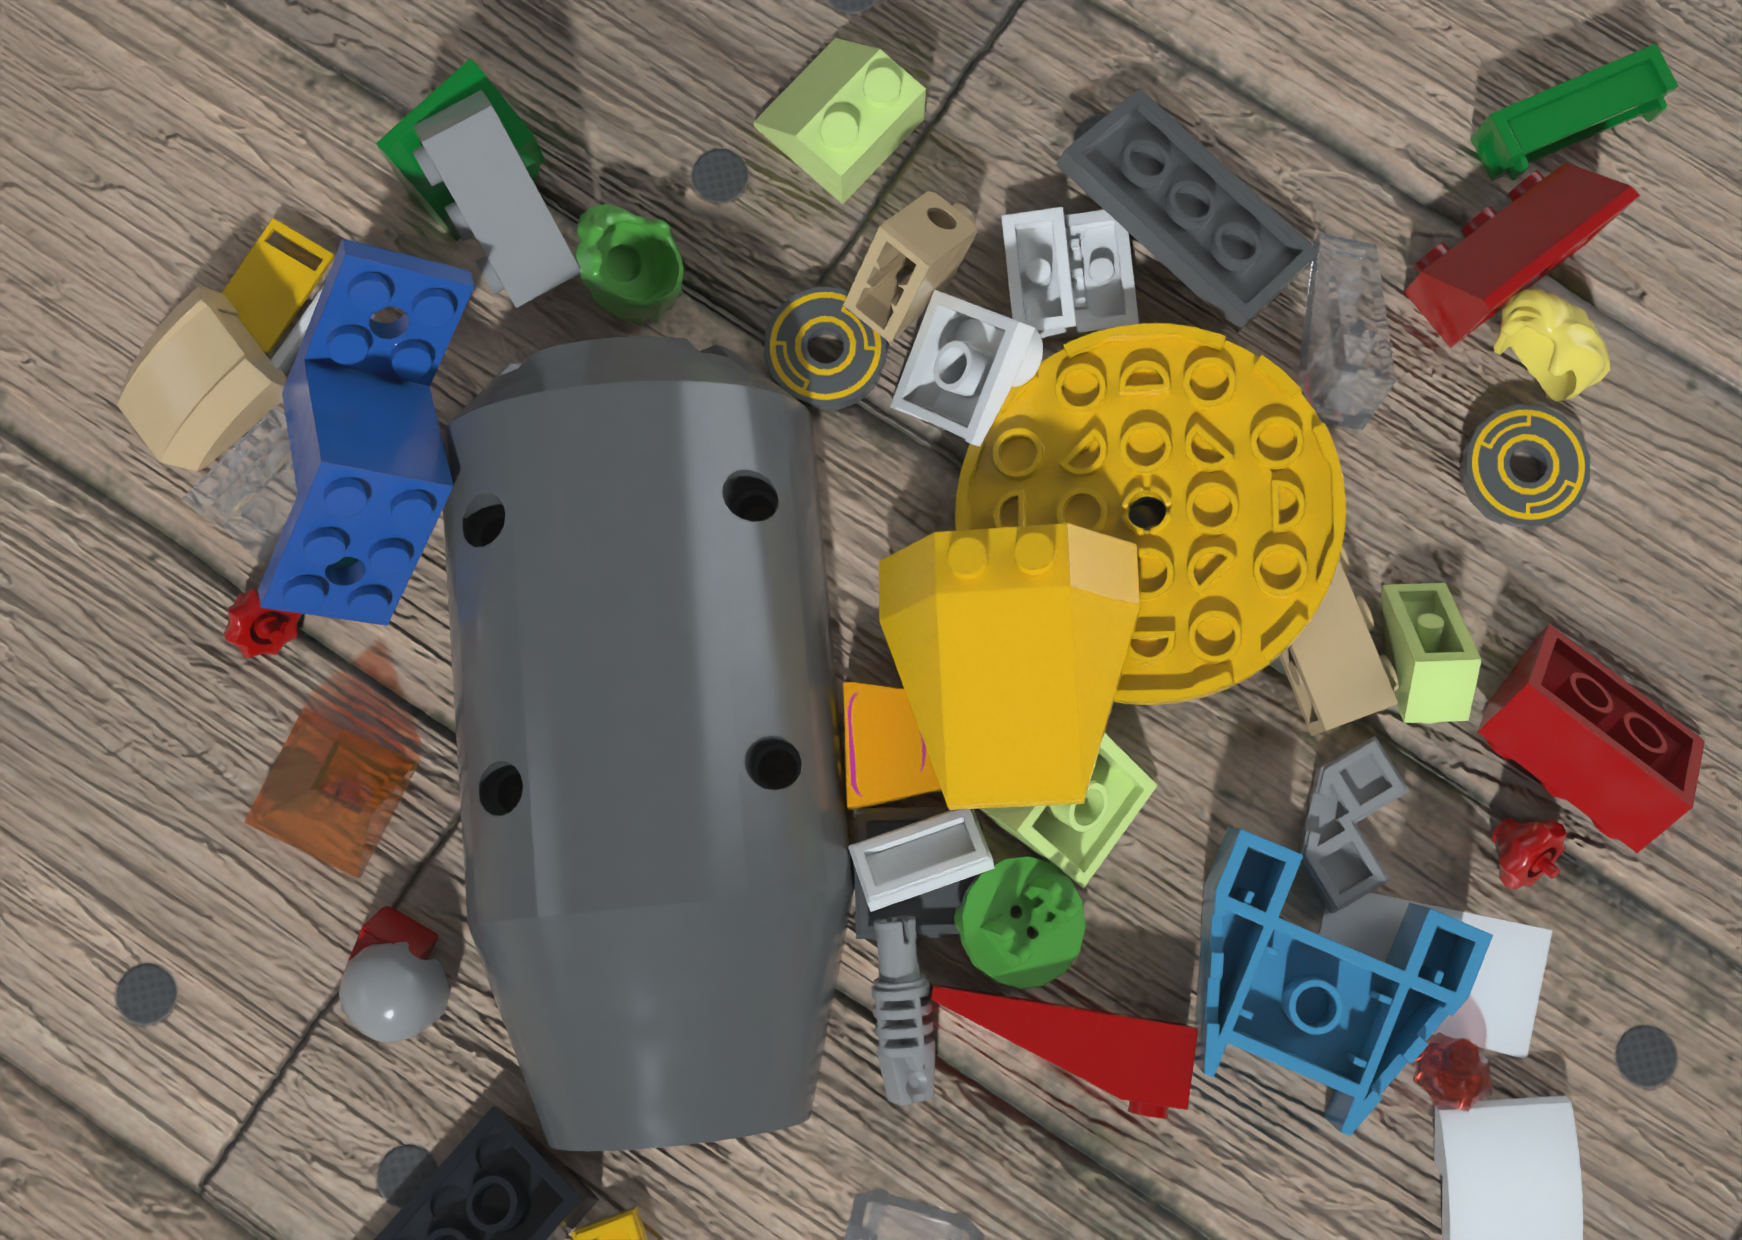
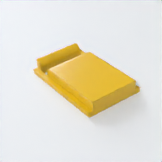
[221,218,335,355]

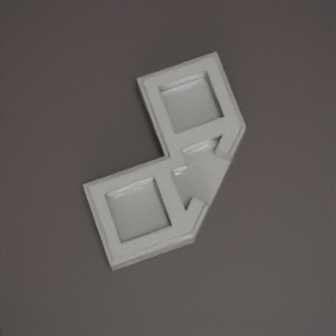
[1297,736,1409,913]

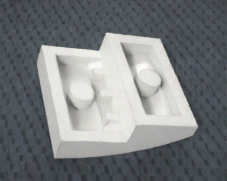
[1001,207,1139,339]
[1434,1095,1583,1240]

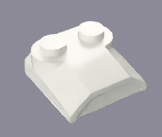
[890,289,1043,447]

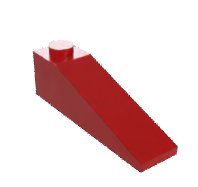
[929,983,1198,1119]

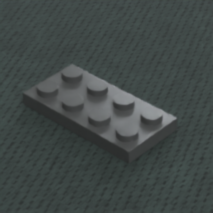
[1056,88,1319,333]

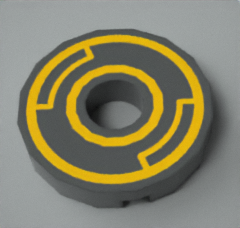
[764,286,887,411]
[1460,404,1590,530]

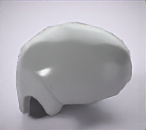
[339,942,450,1043]

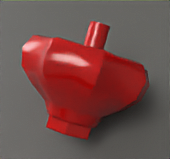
[224,588,302,658]
[1492,818,1567,890]

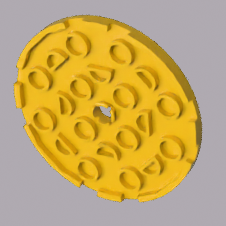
[955,323,1346,705]

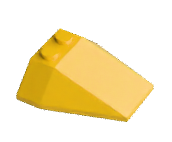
[879,523,1140,810]

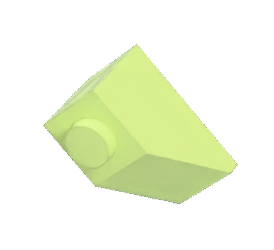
[1381,583,1482,724]

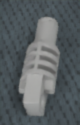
[871,915,935,1106]

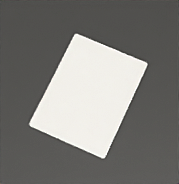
[1319,892,1553,1059]

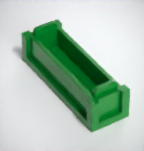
[1470,43,1679,181]

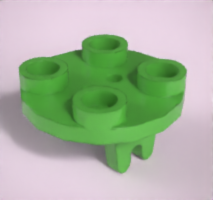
[954,856,1086,989]

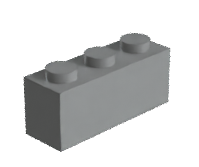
[412,90,580,308]

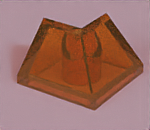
[244,708,419,878]

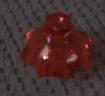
[1413,1032,1493,1112]

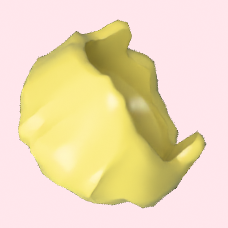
[1493,288,1610,402]

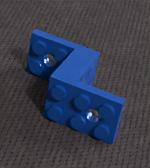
[258,238,475,626]

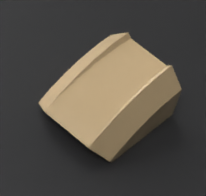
[117,285,287,472]

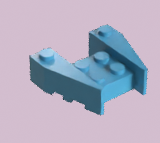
[1194,826,1493,1136]

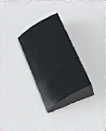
[374,1106,599,1240]

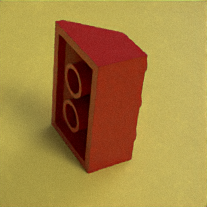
[1404,162,1640,348]
[1477,624,1705,853]

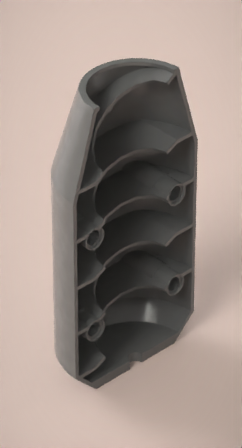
[441,336,855,1151]

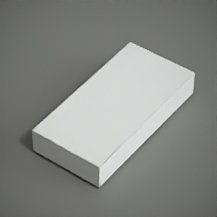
[848,809,995,912]

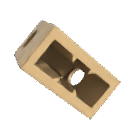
[843,191,978,343]

